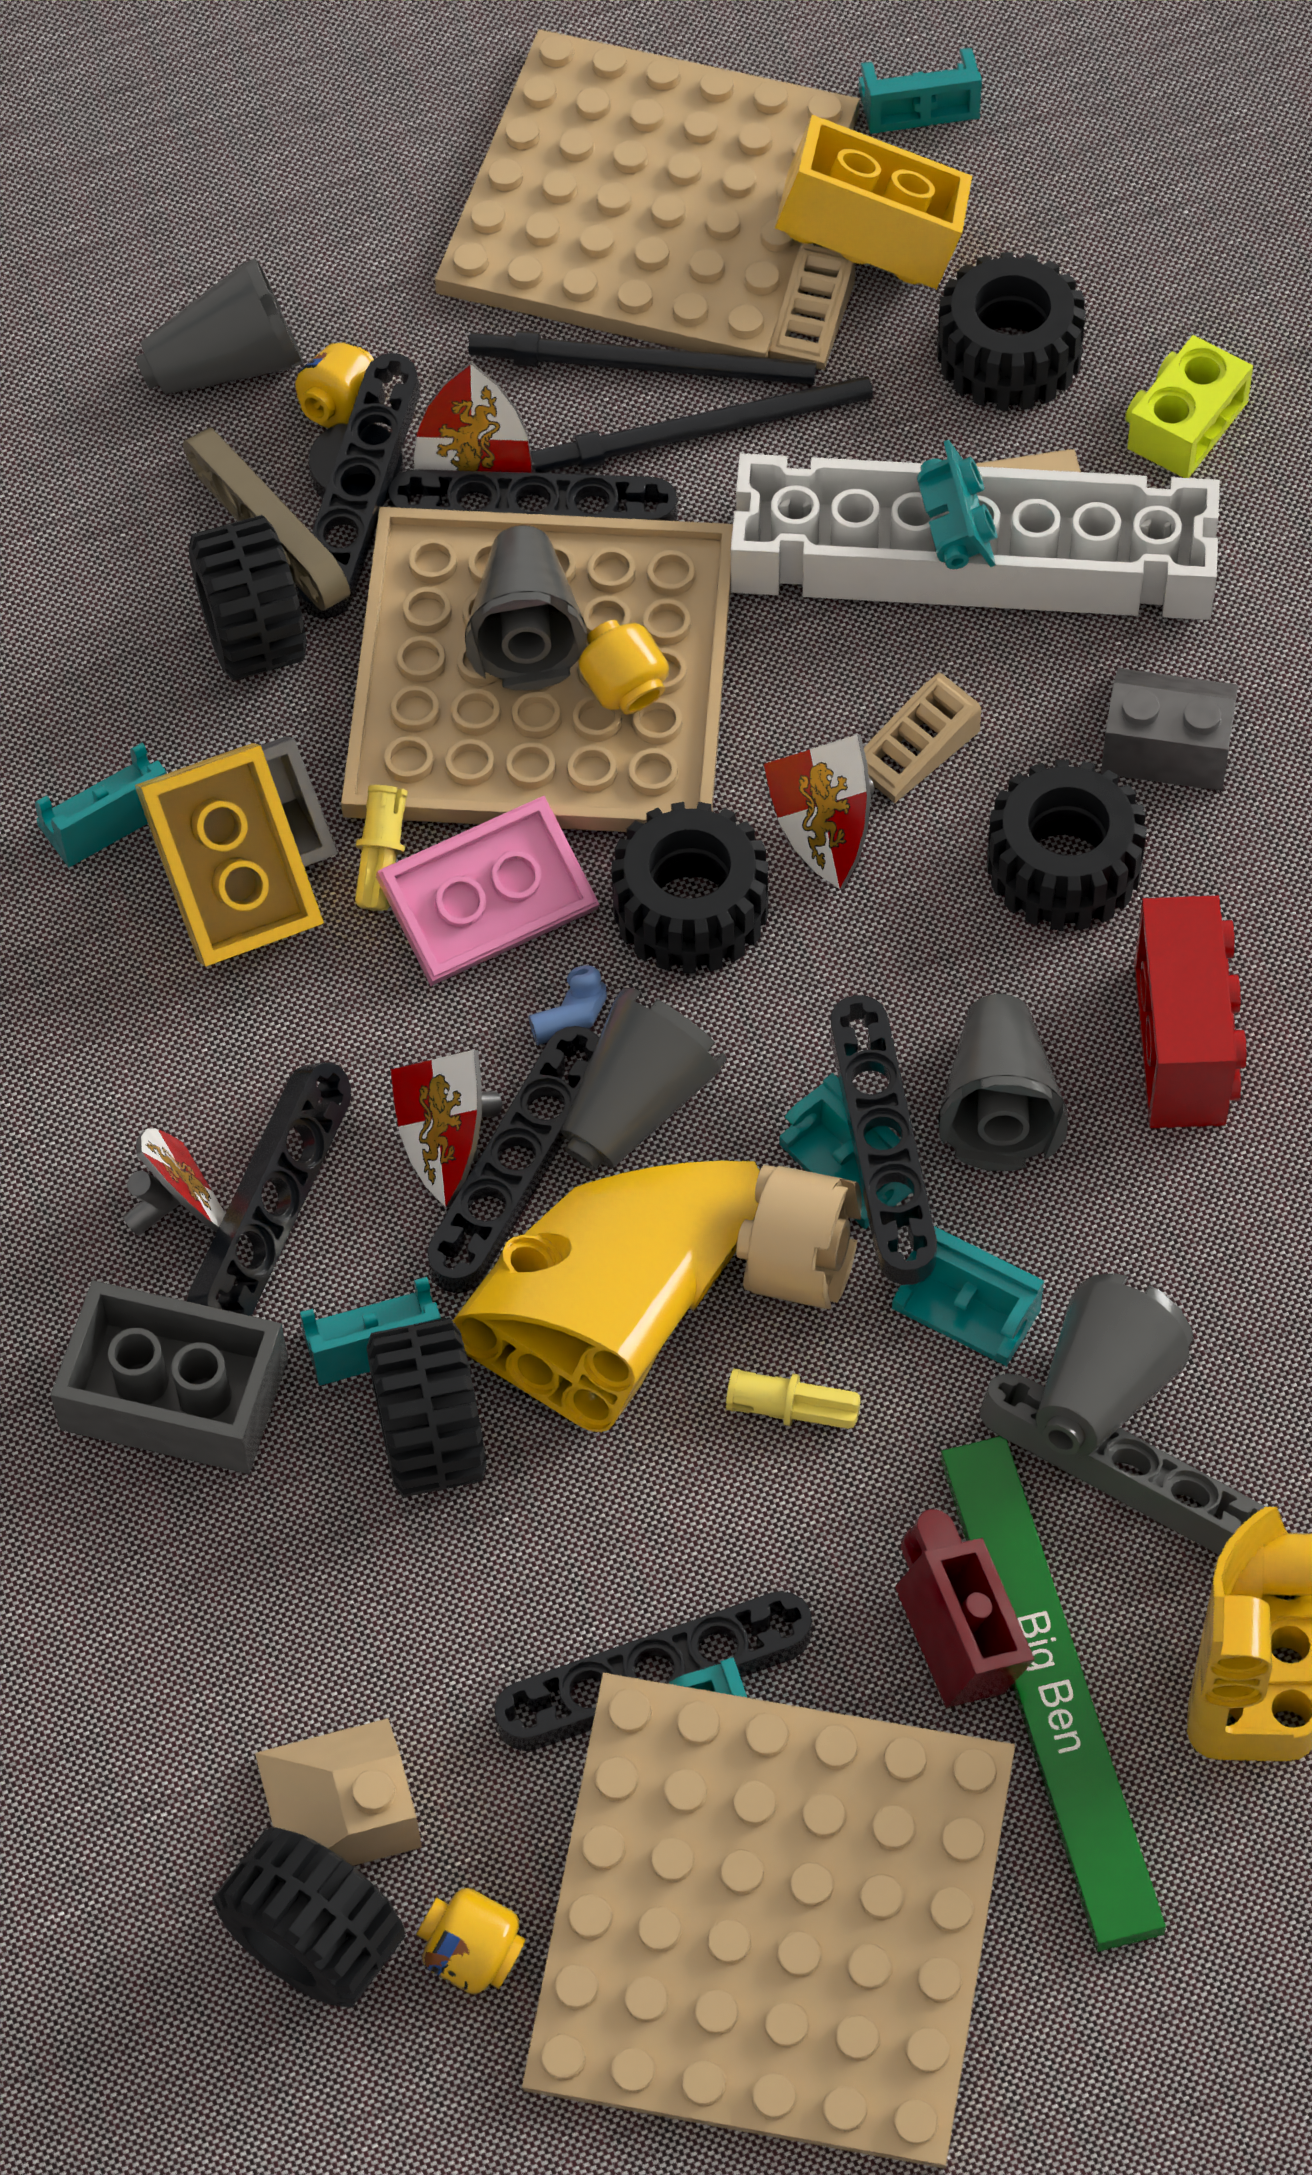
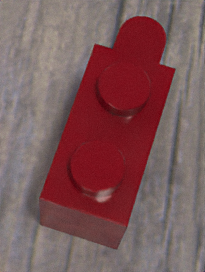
[895,1509,1035,1708]

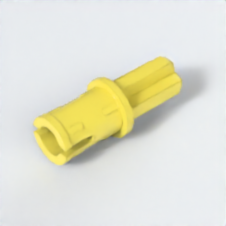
[355,785,408,911]
[726,1368,860,1429]

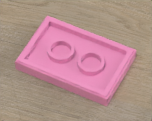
[376,796,600,986]

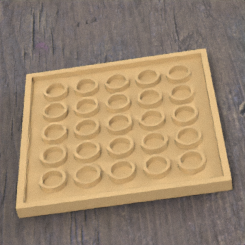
[435,29,860,358]
[341,507,733,832]
[522,1673,1015,2169]

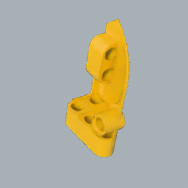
[452,1161,760,1432]
[1187,1507,1312,1761]

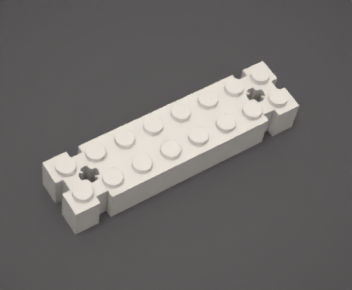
[731,453,1220,620]

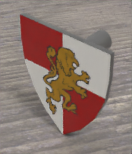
[414,362,532,473]
[764,734,874,889]
[391,1050,502,1208]
[123,1128,241,1242]

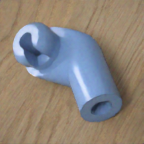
[528,965,607,1046]

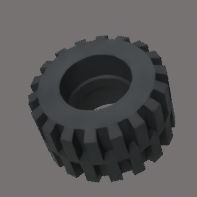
[937,252,1086,411]
[189,515,307,681]
[987,759,1147,931]
[611,802,768,974]
[367,1317,487,1498]
[212,1827,406,2008]

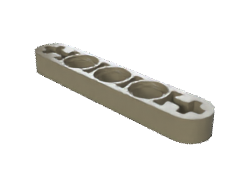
[183,427,351,611]

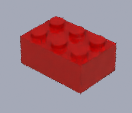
[1134,895,1247,1128]

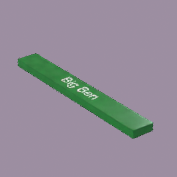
[941,1436,1166,1952]

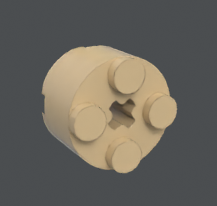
[736,1165,862,1309]

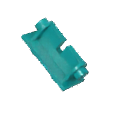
[917,439,997,569]

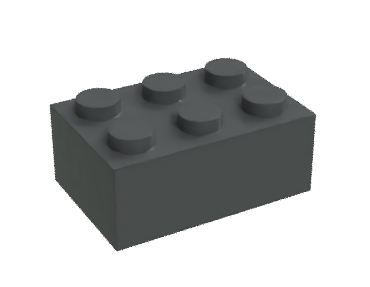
[50,1280,288,1474]

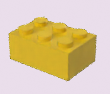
[775,115,972,289]
[135,743,324,967]

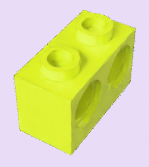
[1125,335,1253,478]

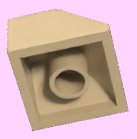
[255,1718,422,1866]

